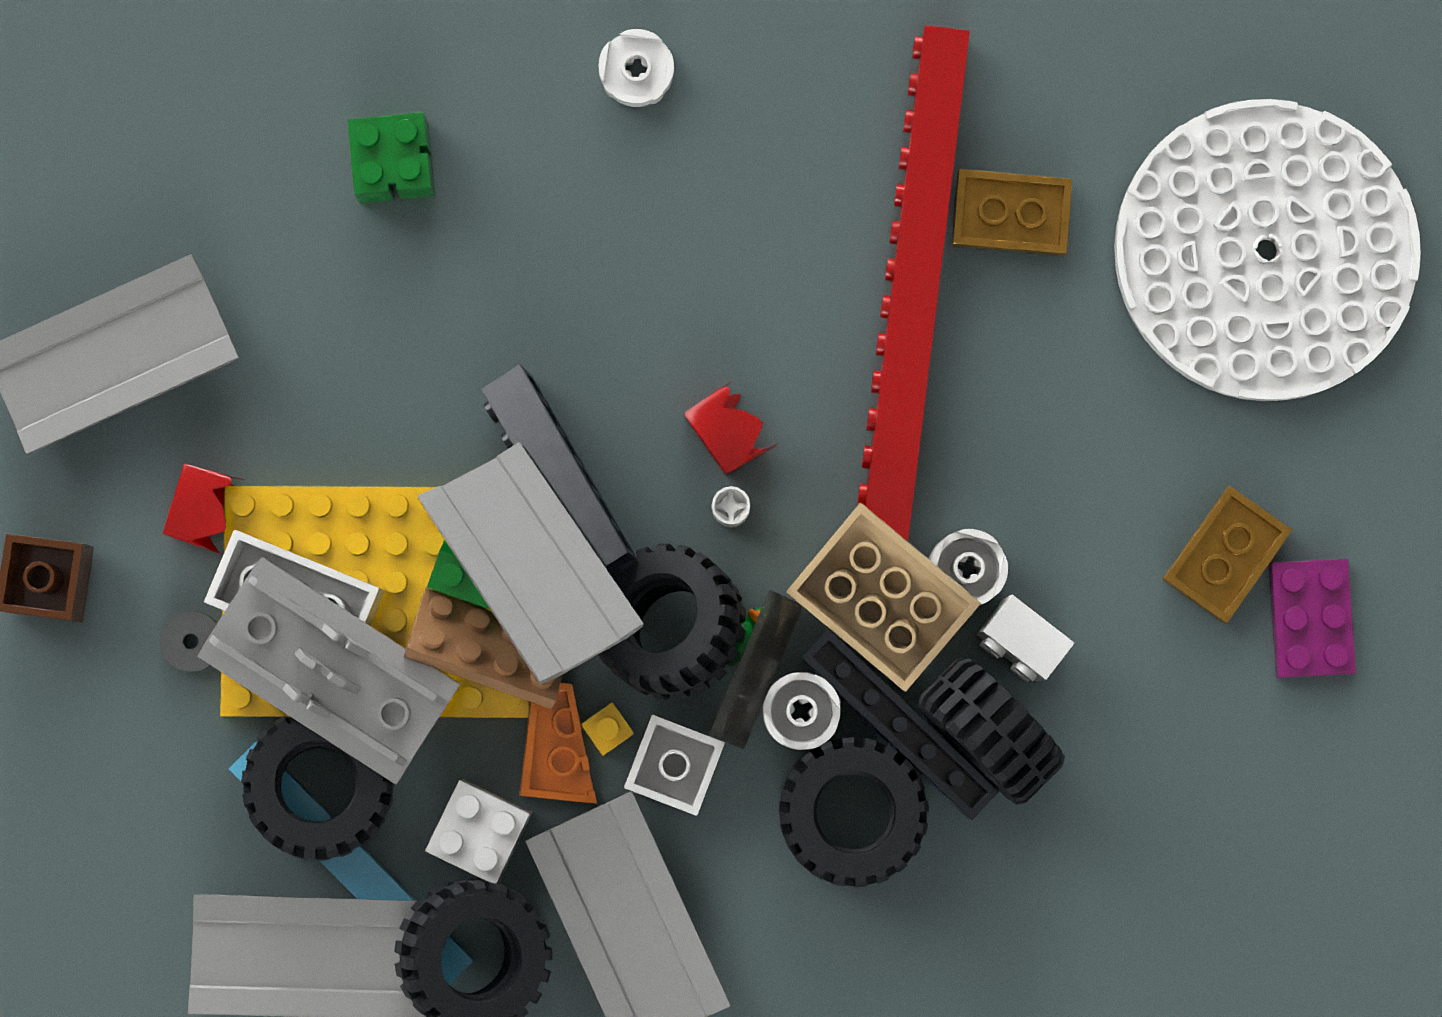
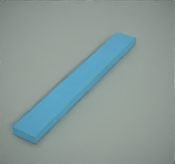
[229,741,475,985]

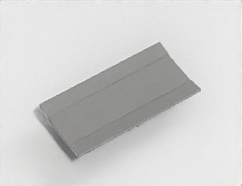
[0,254,239,455]
[418,442,644,684]
[197,557,461,784]
[525,791,731,1017]
[188,894,426,1017]

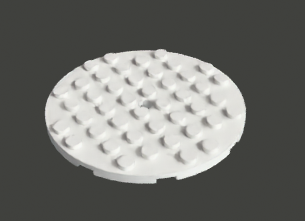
[1114,99,1421,401]

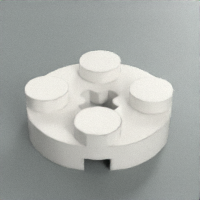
[598,29,674,107]

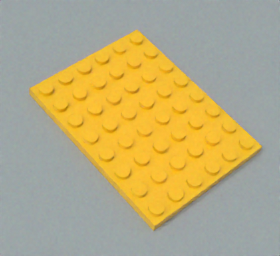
[220,486,530,718]

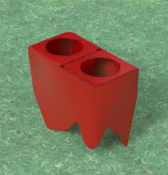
[684,381,777,476]
[162,464,246,556]

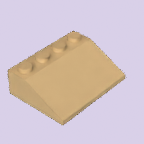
[786,502,981,692]

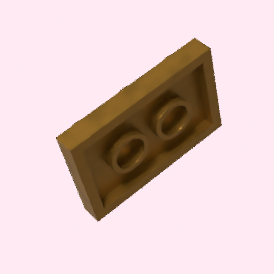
[952,169,1073,256]
[1162,485,1292,624]

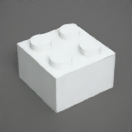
[976,595,1074,683]
[624,715,725,816]
[425,779,533,884]

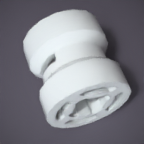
[712,486,750,528]

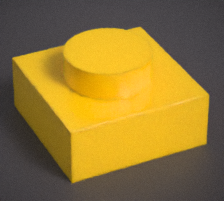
[581,702,635,756]

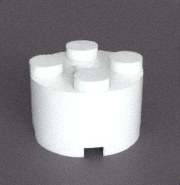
[929,529,1008,606]
[762,672,841,750]

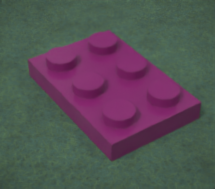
[1269,559,1356,678]

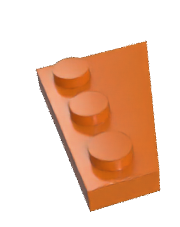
[519,683,597,804]

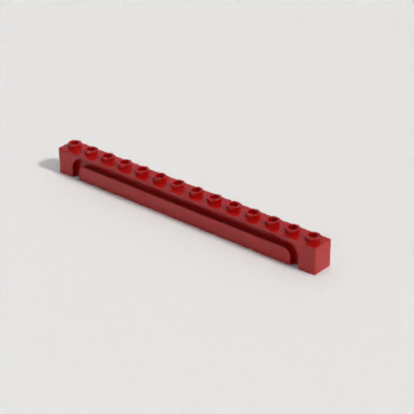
[857,25,970,541]

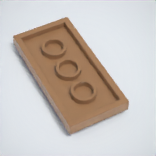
[403,588,563,709]

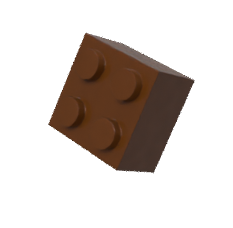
[0,533,94,623]

